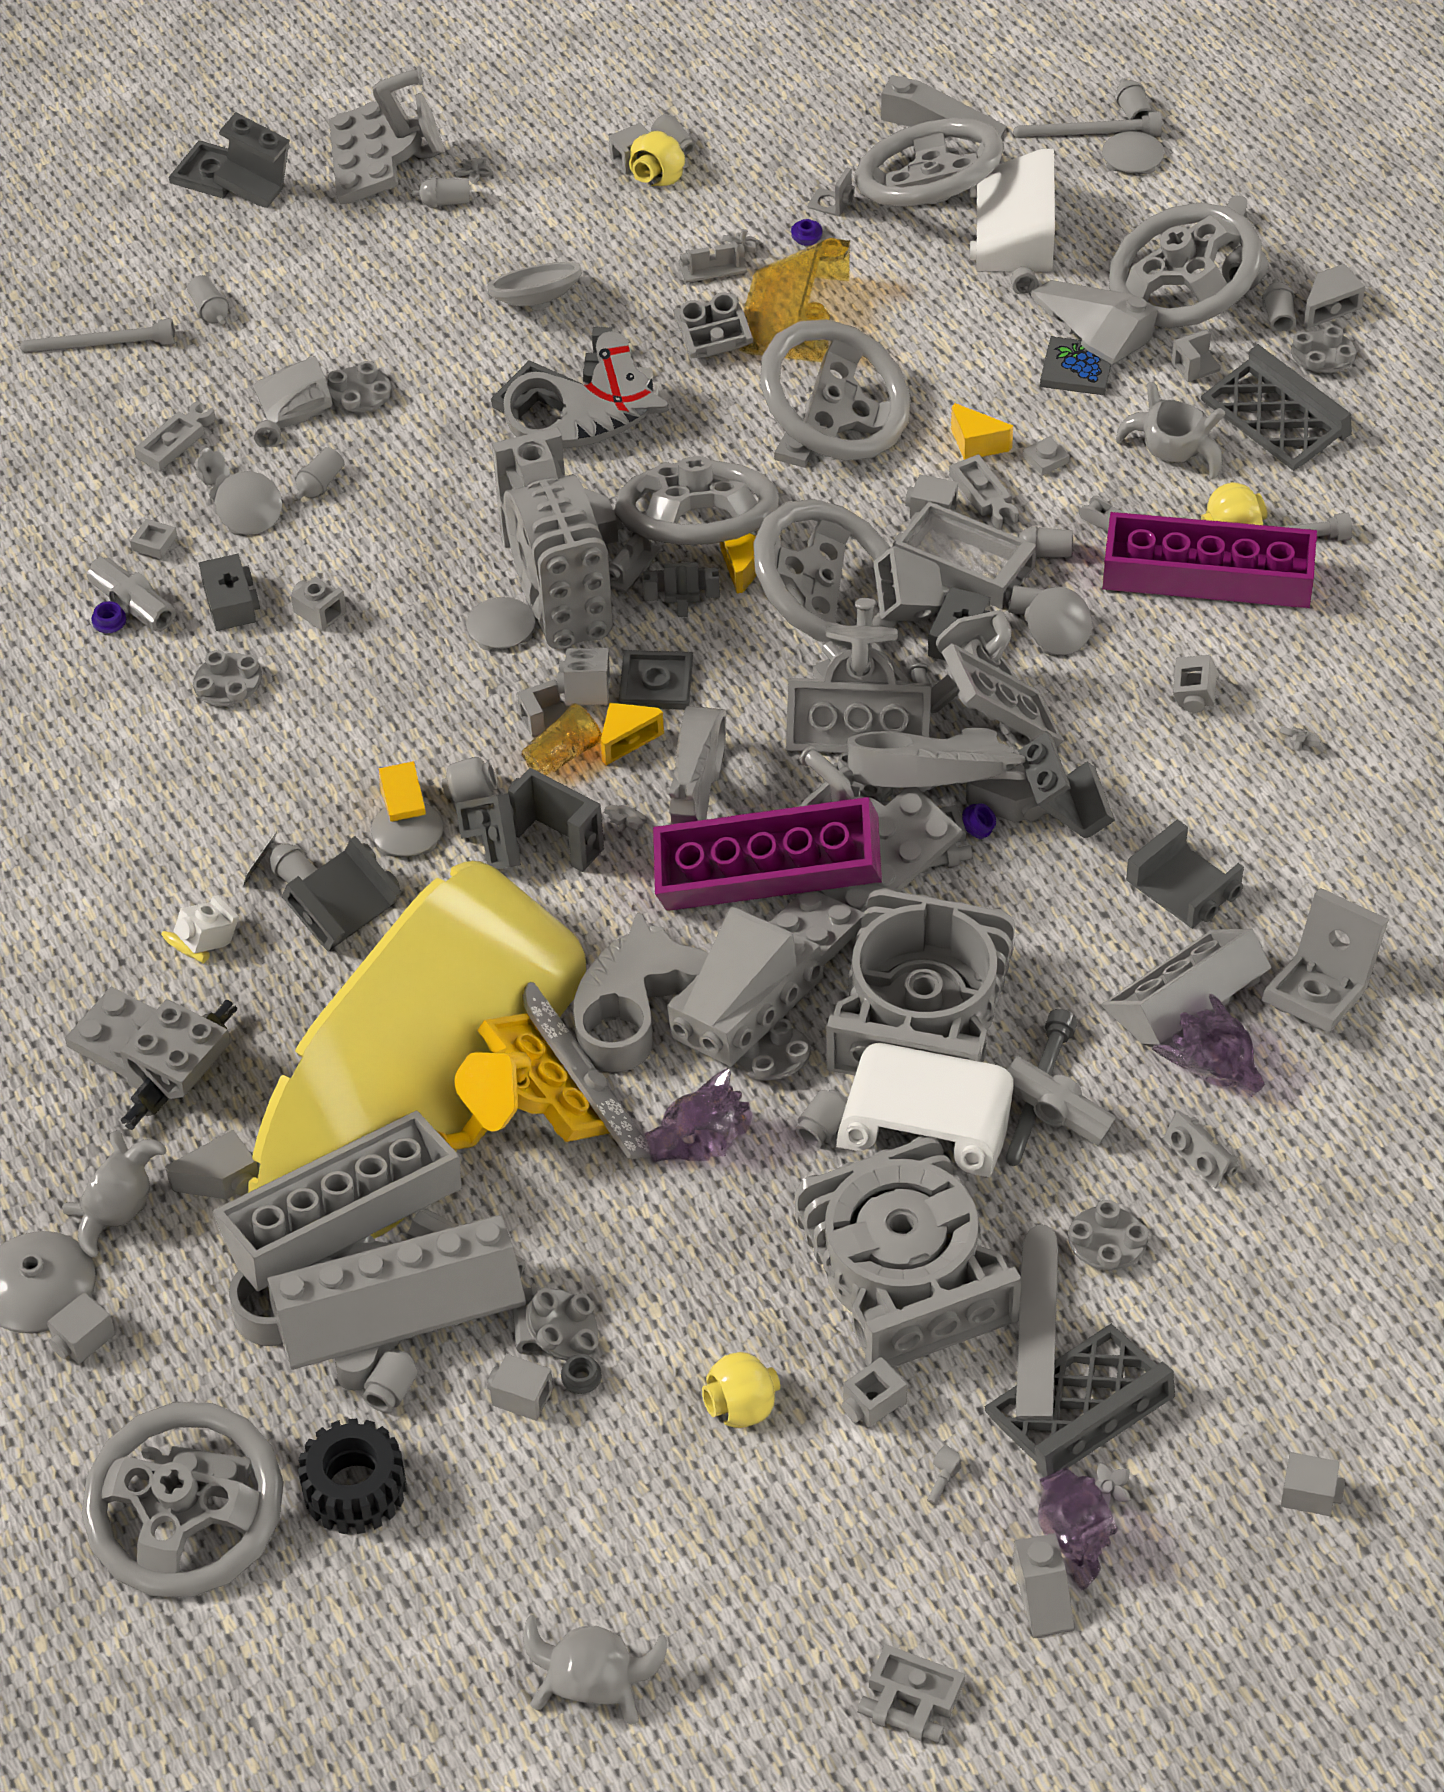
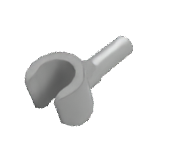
[927,1445,961,1505]

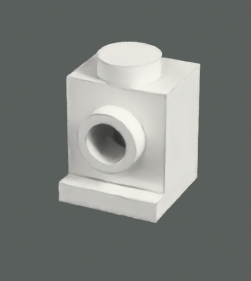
[173,895,239,954]

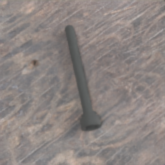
[1006,1009,1078,1166]

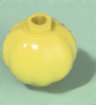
[629,131,685,186]
[1201,482,1267,525]
[702,1352,780,1428]

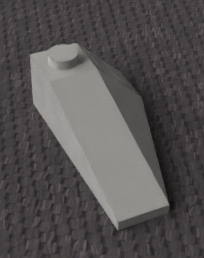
[881,75,1007,143]
[1031,280,1158,365]

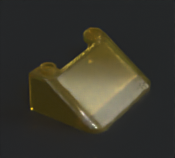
[738,238,850,362]

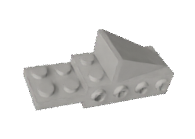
[667,891,864,1067]

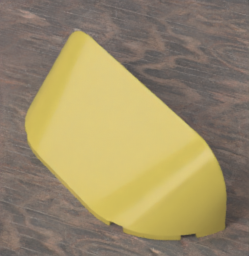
[248,861,586,1239]

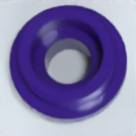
[791,219,823,246]
[91,601,127,633]
[962,803,996,839]

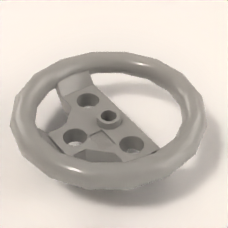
[854,118,1004,207]
[1109,202,1262,329]
[760,319,910,461]
[615,456,779,545]
[753,499,897,648]
[81,1402,284,1598]

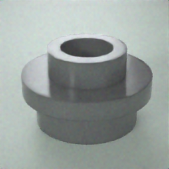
[561,1354,602,1394]

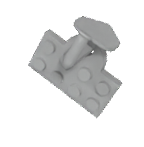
[329,66,445,204]
[786,598,932,753]
[908,610,1064,747]
[800,746,963,912]

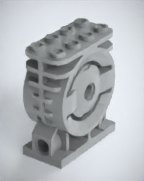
[492,427,613,649]
[826,889,1015,1076]
[795,1136,1021,1368]

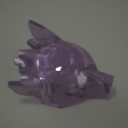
[1152,993,1265,1097]
[645,1068,753,1162]
[1038,1467,1118,1591]

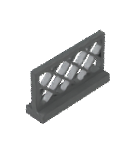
[1201,344,1352,471]
[984,1323,1175,1481]

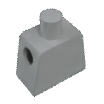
[873,546,951,622]

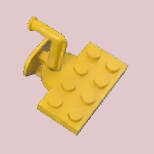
[437,1013,610,1150]

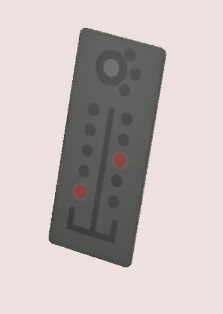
[243,831,277,886]

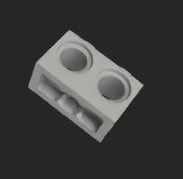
[557,648,610,705]

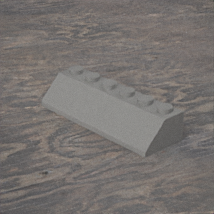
[213,1110,462,1291]
[267,1214,526,1370]

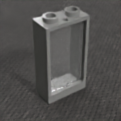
[892,501,1036,609]

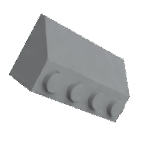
[1101,929,1272,1047]

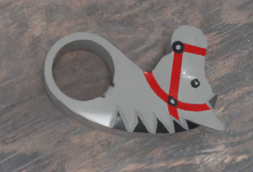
[504,331,669,448]

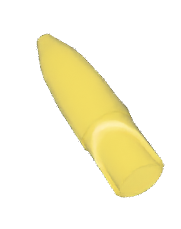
[161,931,210,964]

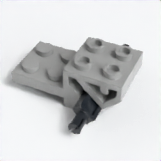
[65,986,237,1130]

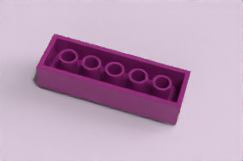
[1102,512,1317,608]
[653,797,882,911]

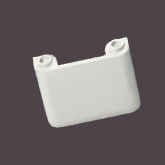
[970,148,1055,272]
[836,1043,1013,1178]

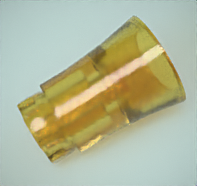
[522,703,602,776]

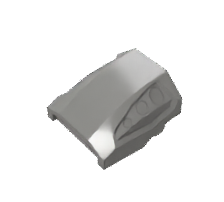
[673,292,753,358]
[252,355,332,428]

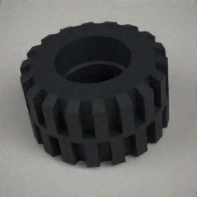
[298,1418,407,1534]

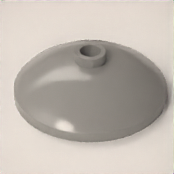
[487,262,582,310]
[0,1231,96,1333]

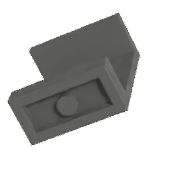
[213,112,290,208]
[1018,731,1115,838]
[508,768,604,872]
[1126,819,1244,929]
[282,836,402,952]

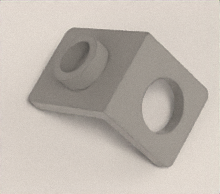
[808,167,855,217]

